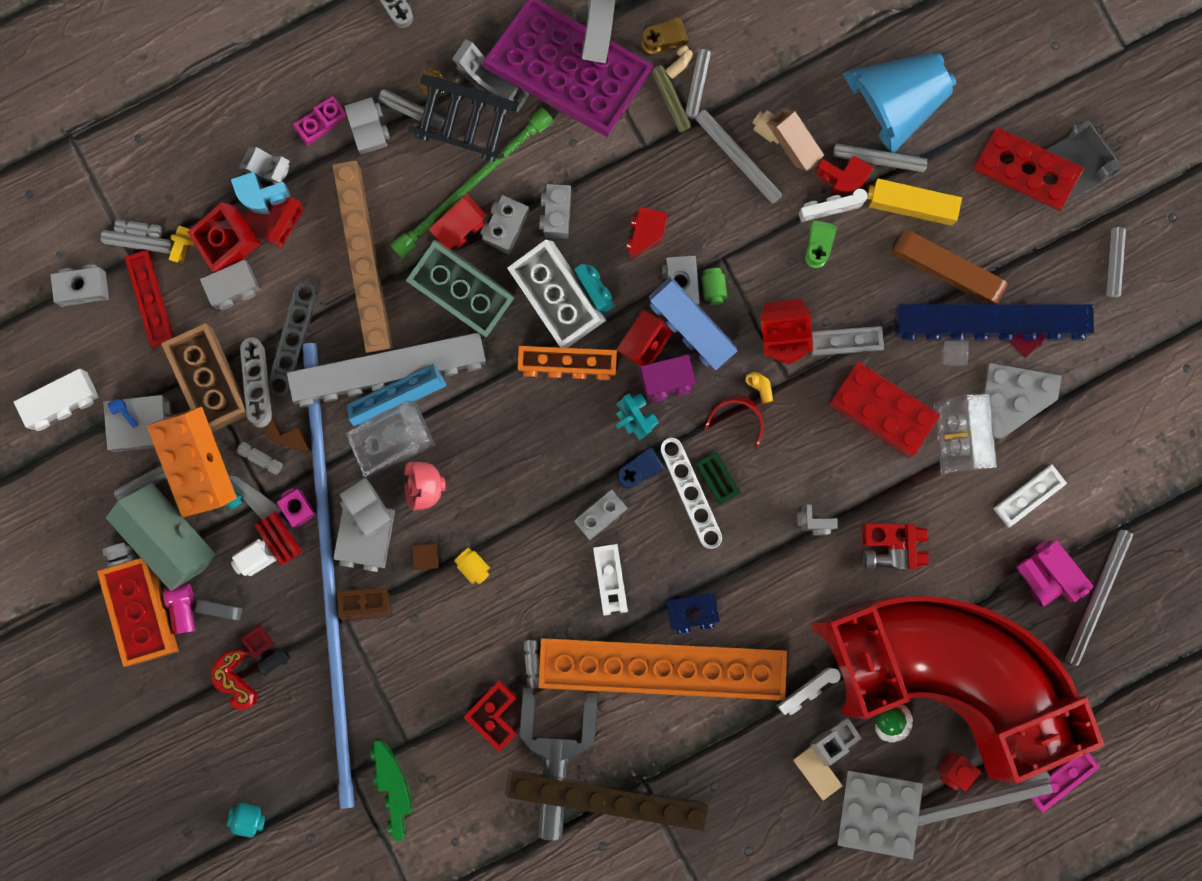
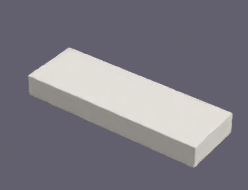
[993,464,1067,528]

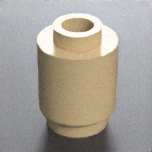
[752,110,779,144]

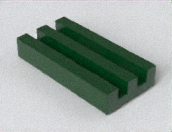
[695,451,741,505]

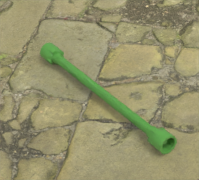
[390,107,554,259]

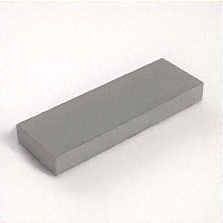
[811,326,884,356]

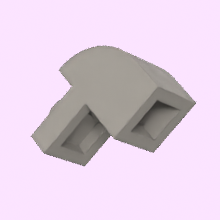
[238,147,290,185]
[810,718,862,766]

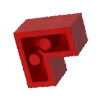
[464,680,518,752]

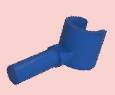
[108,399,138,428]

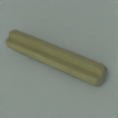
[652,65,691,132]

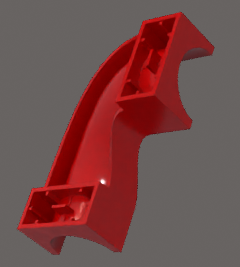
[811,596,1105,784]

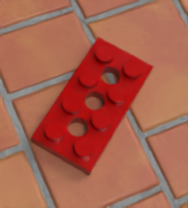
[973,127,1084,212]

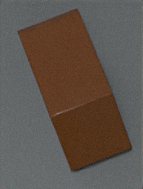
[265,416,312,453]

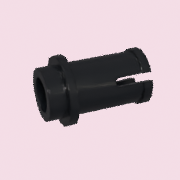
[257,647,290,676]

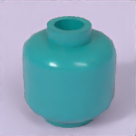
[226,802,265,838]

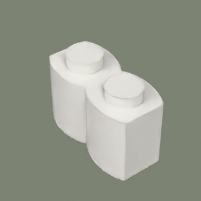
[231,539,276,576]

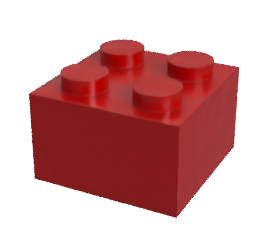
[187,203,261,272]

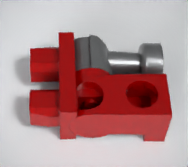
[861,524,929,570]

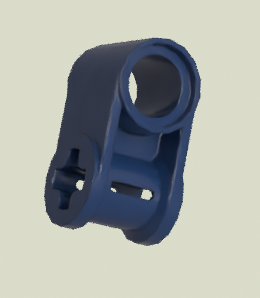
[617,448,665,489]

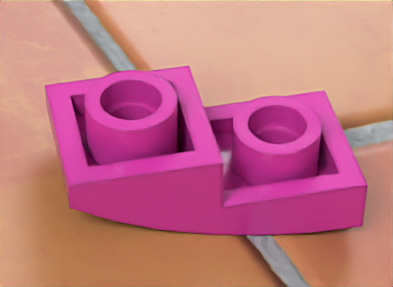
[293,96,347,146]

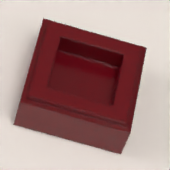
[240,625,275,659]

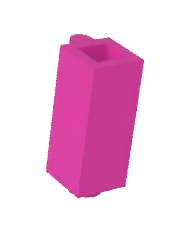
[1033,540,1094,602]

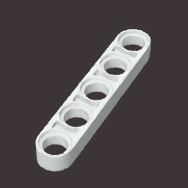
[660,438,722,549]

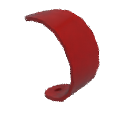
[704,395,764,449]

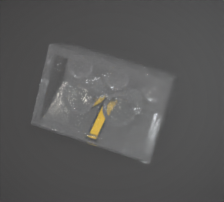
[934,394,997,474]

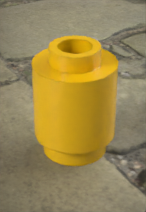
[454,548,490,584]

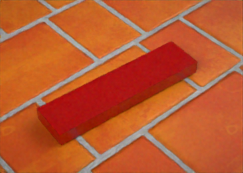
[124,250,174,349]

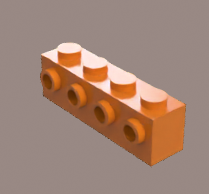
[518,346,617,380]

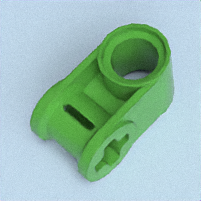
[805,220,837,269]

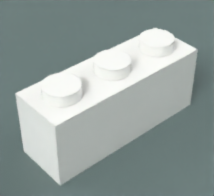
[14,369,99,431]

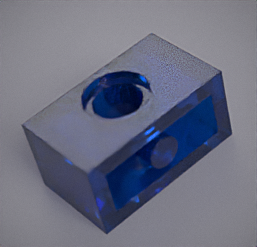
[665,593,720,634]

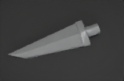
[228,475,289,527]

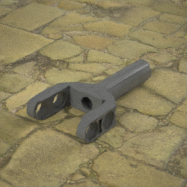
[520,687,597,840]

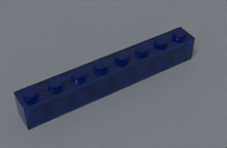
[895,304,1094,341]

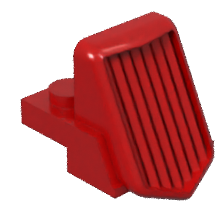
[760,299,813,365]

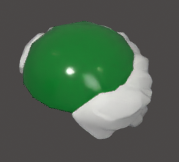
[875,704,913,743]

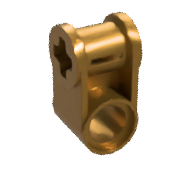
[641,18,689,55]

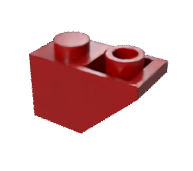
[626,207,668,259]

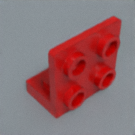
[244,185,305,249]

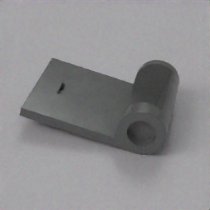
[1029,120,1123,204]

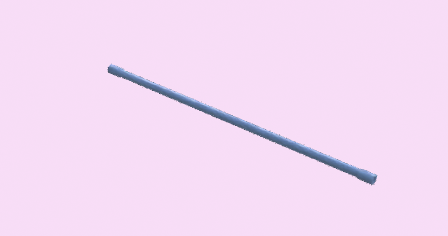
[302,343,355,809]

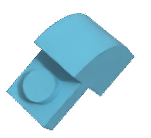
[231,172,290,215]

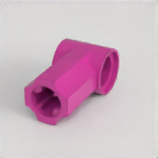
[1016,555,1063,608]
[163,583,195,634]

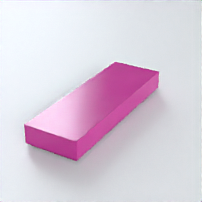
[1030,753,1100,813]

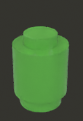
[701,268,727,305]

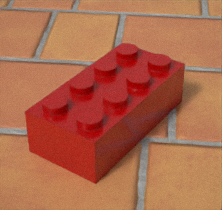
[828,361,940,458]

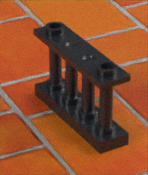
[408,74,519,162]

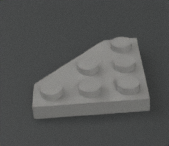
[977,363,1061,439]

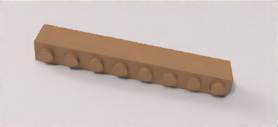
[332,161,393,356]

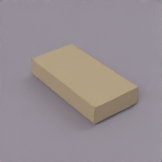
[792,746,842,801]

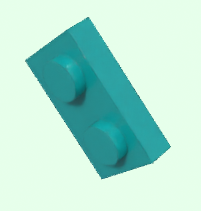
[574,264,615,315]

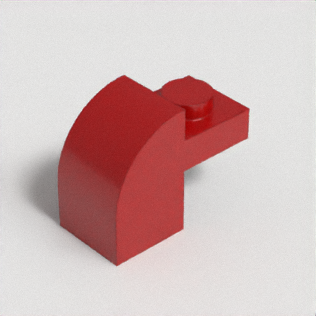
[815,155,874,197]

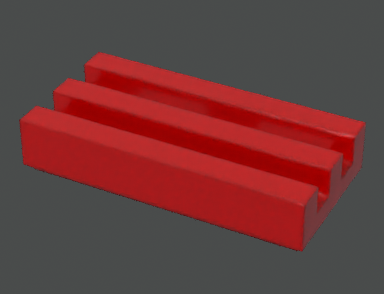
[254,511,302,566]

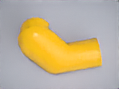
[745,372,773,403]

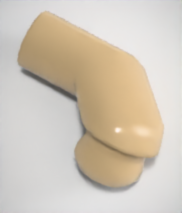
[665,45,693,79]

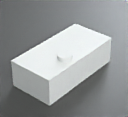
[508,240,606,348]

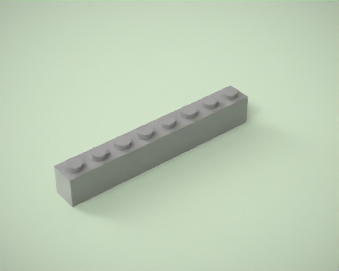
[287,333,486,407]

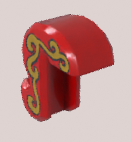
[211,649,257,710]

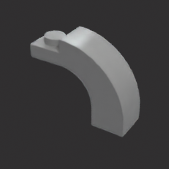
[581,0,615,63]
[452,39,530,112]

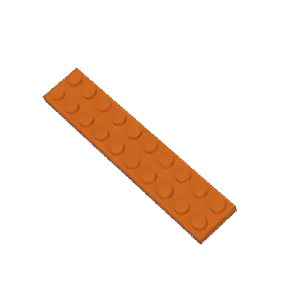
[538,638,787,700]

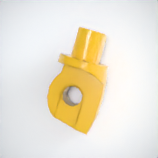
[169,226,195,263]

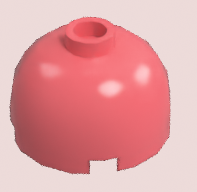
[404,461,445,511]

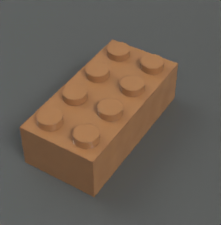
[161,323,247,432]

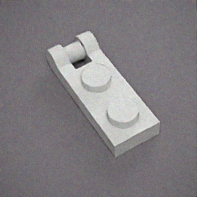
[798,189,867,222]
[593,544,628,616]
[776,668,840,715]

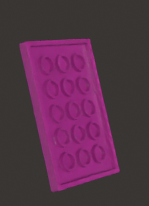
[482,0,654,138]

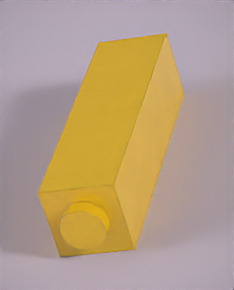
[867,179,962,226]

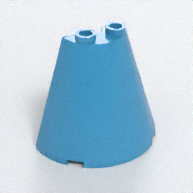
[843,52,956,153]

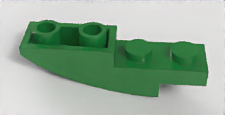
[370,739,413,841]

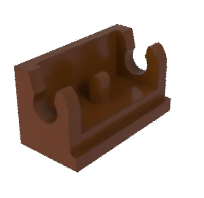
[337,587,392,622]

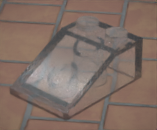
[346,401,435,477]

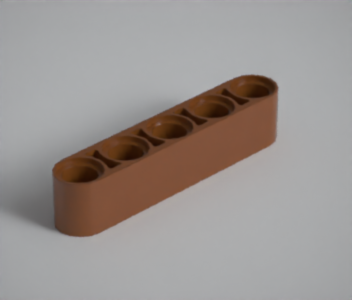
[892,230,1008,306]

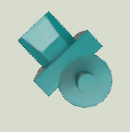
[615,393,659,440]

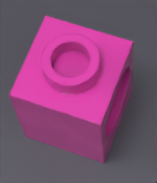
[277,488,317,528]

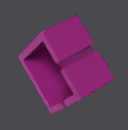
[640,355,696,403]

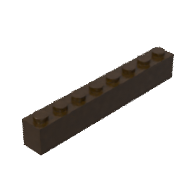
[505,769,709,831]

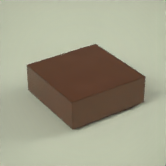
[412,544,439,570]

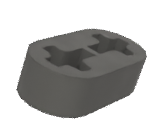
[194,599,243,620]

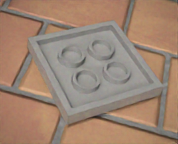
[838,770,923,859]

